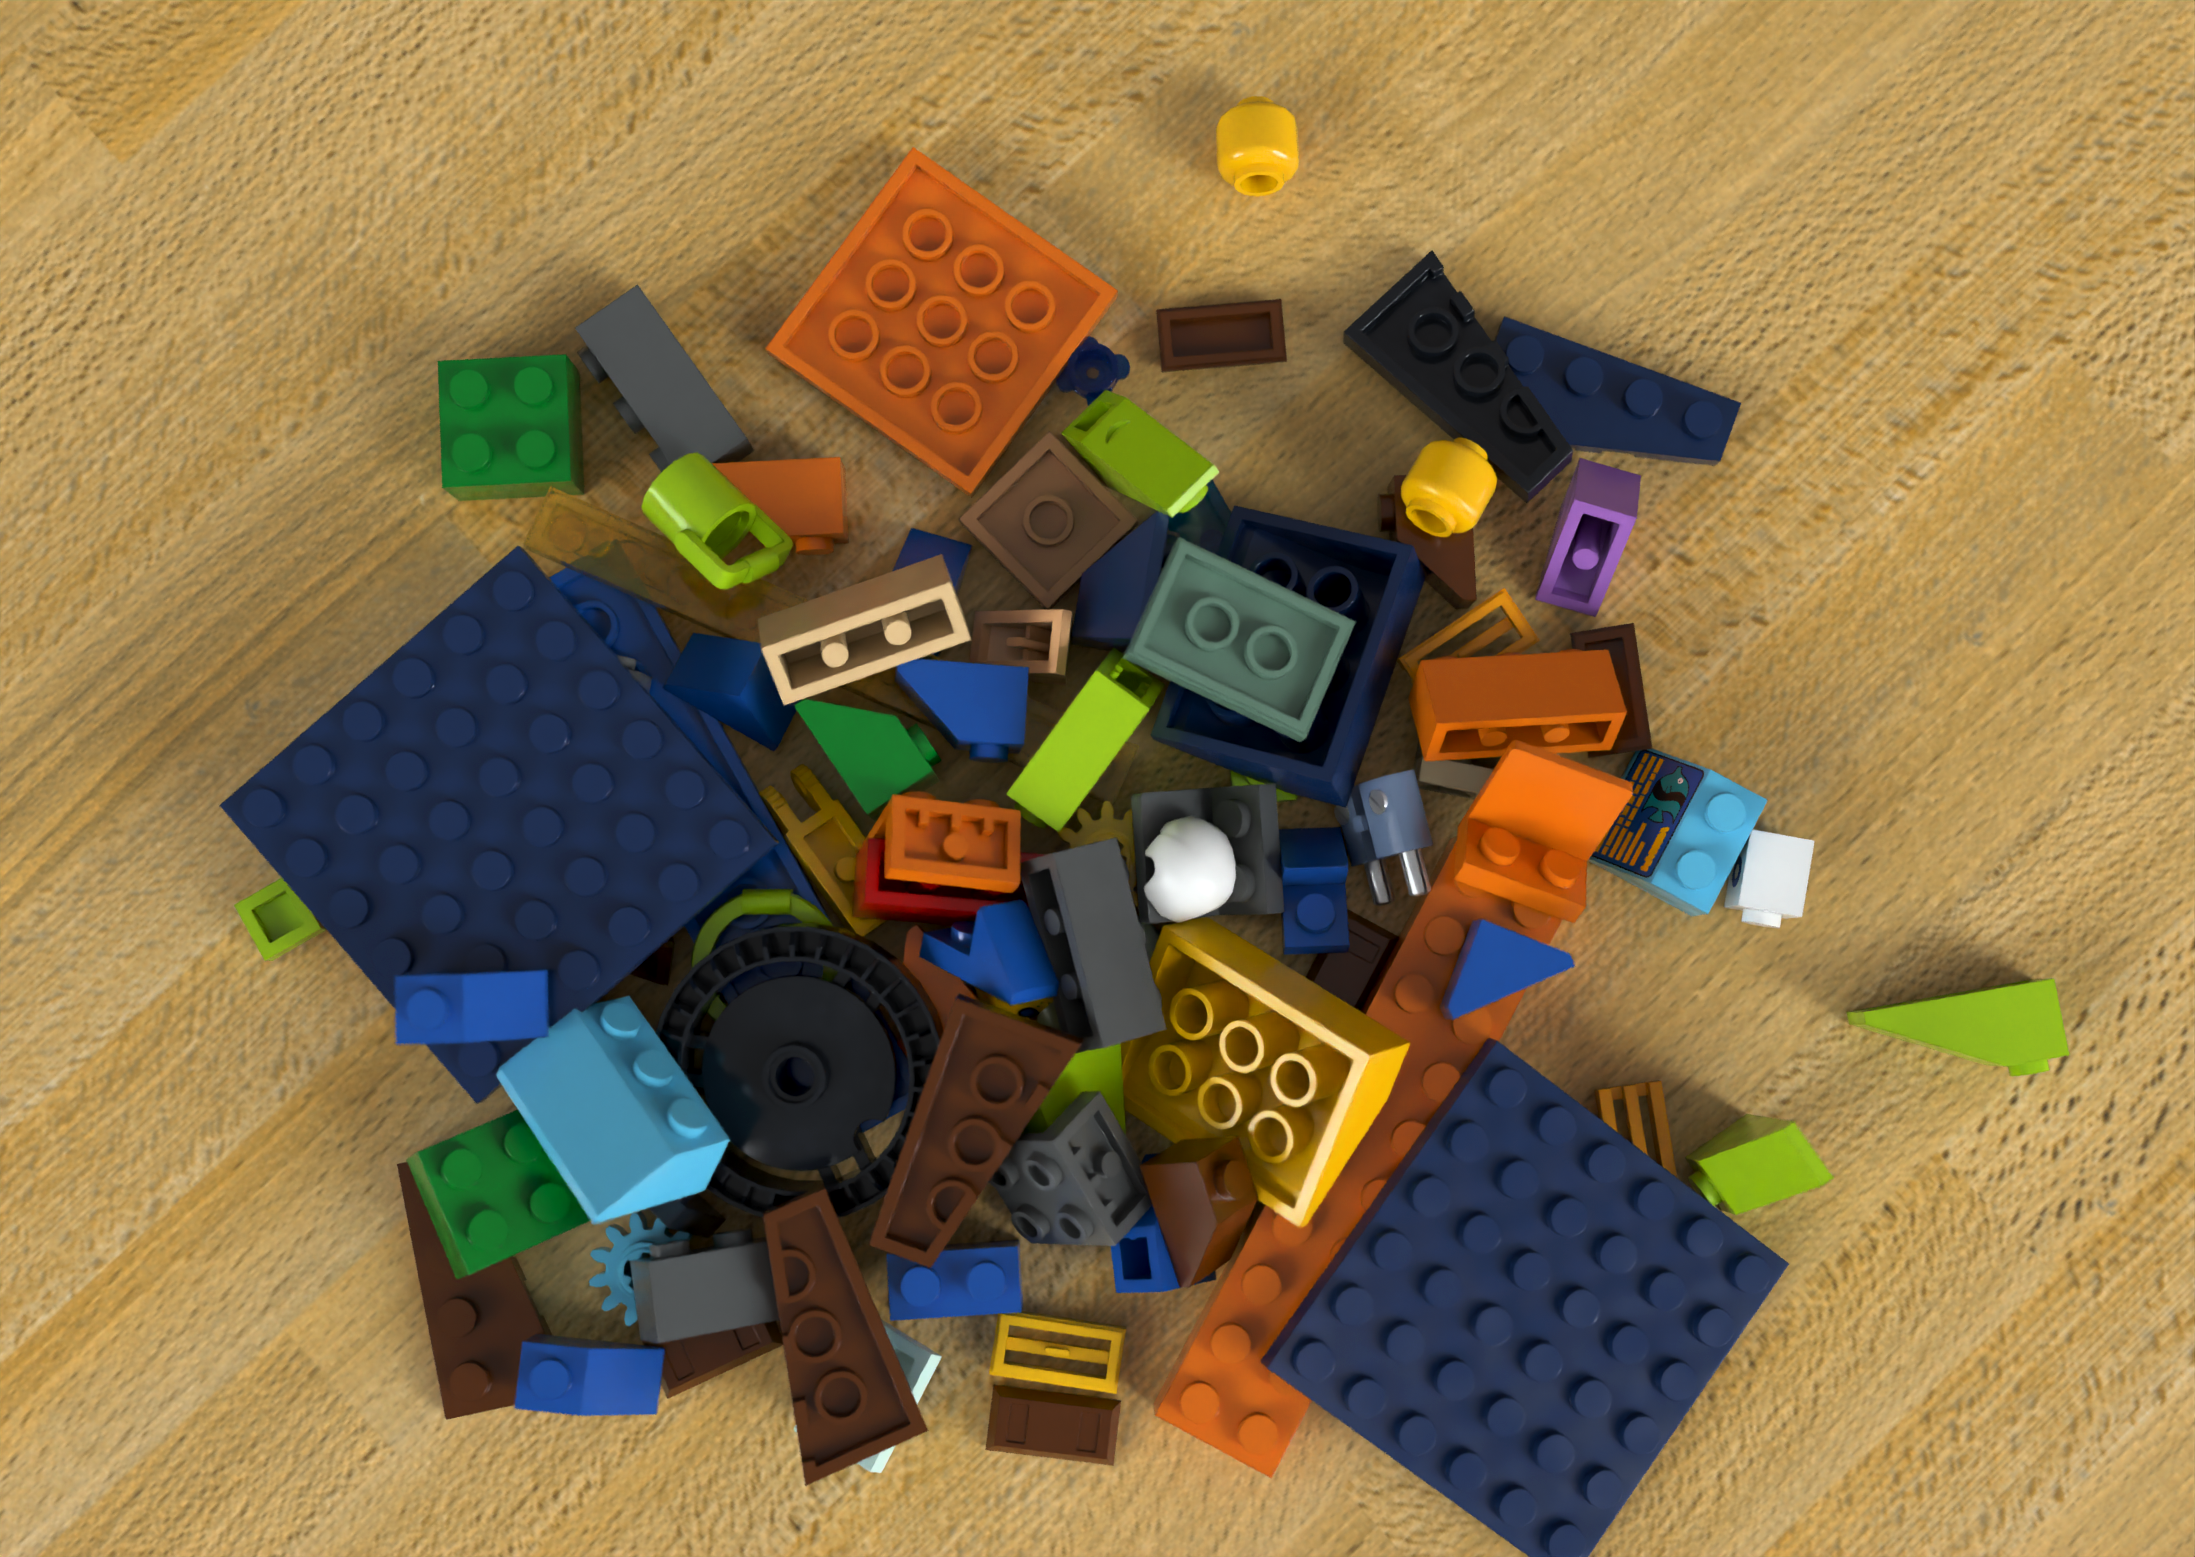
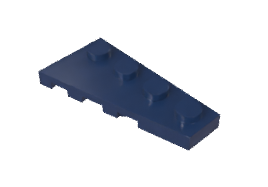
[1494,316,1741,466]

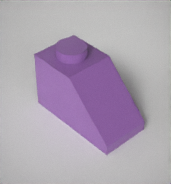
[1535,458,1641,617]

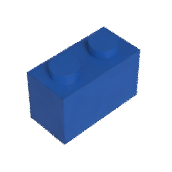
[886,1240,1023,1321]

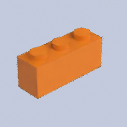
[1408,649,1627,762]

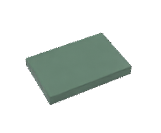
[1123,537,1356,742]

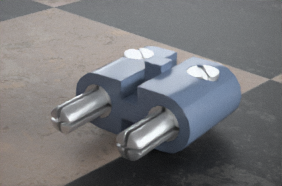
[1334,770,1433,906]

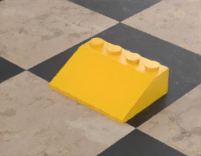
[1121,917,1410,1228]

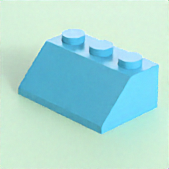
[496,996,730,1224]

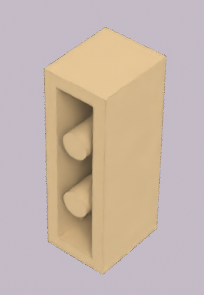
[758,554,971,705]

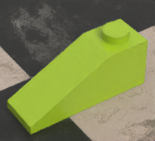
[1847,978,2070,1076]
[1685,1114,1833,1215]

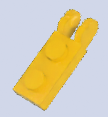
[759,764,888,937]

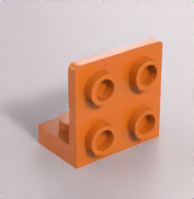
[1454,740,1632,923]
[863,791,1021,893]

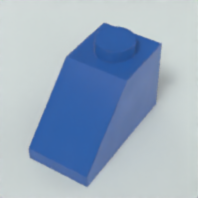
[895,659,1029,763]
[395,970,549,1045]
[514,1334,665,1416]

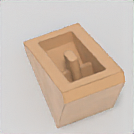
[969,609,1073,685]

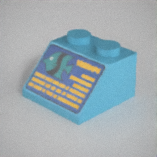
[1588,749,1768,916]

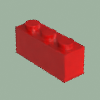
[852,838,1048,926]

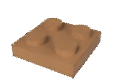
[959,431,1138,609]

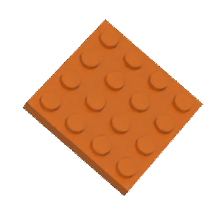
[765,147,1118,498]

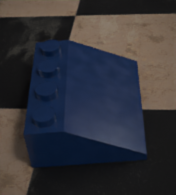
[1150,505,1426,808]

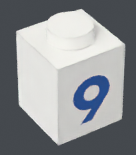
[1724,830,1815,928]

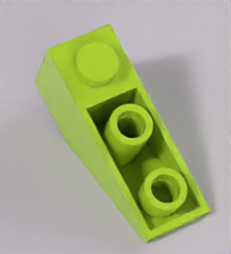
[1061,390,1220,518]

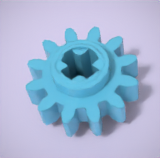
[589,1211,693,1326]

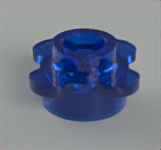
[1056,336,1130,406]

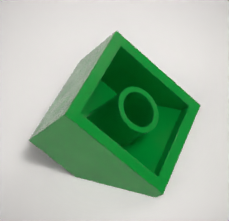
[794,699,942,822]

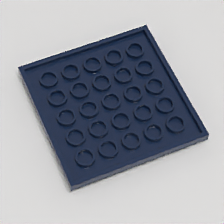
[220,546,780,1104]
[1260,1038,1789,1557]

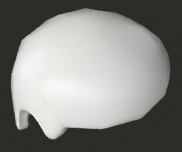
[1144,816,1236,923]

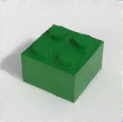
[438,354,584,501]
[406,1110,591,1279]

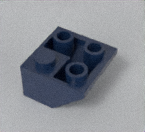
[1071,511,1180,653]

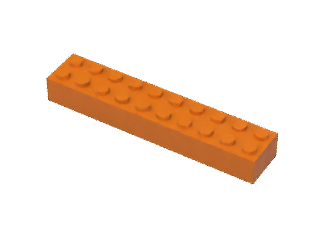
[1153,836,1563,1479]

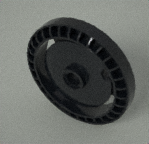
[656,923,944,1218]

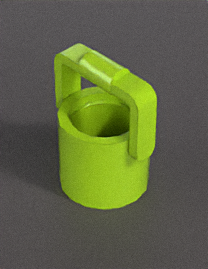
[641,452,793,589]

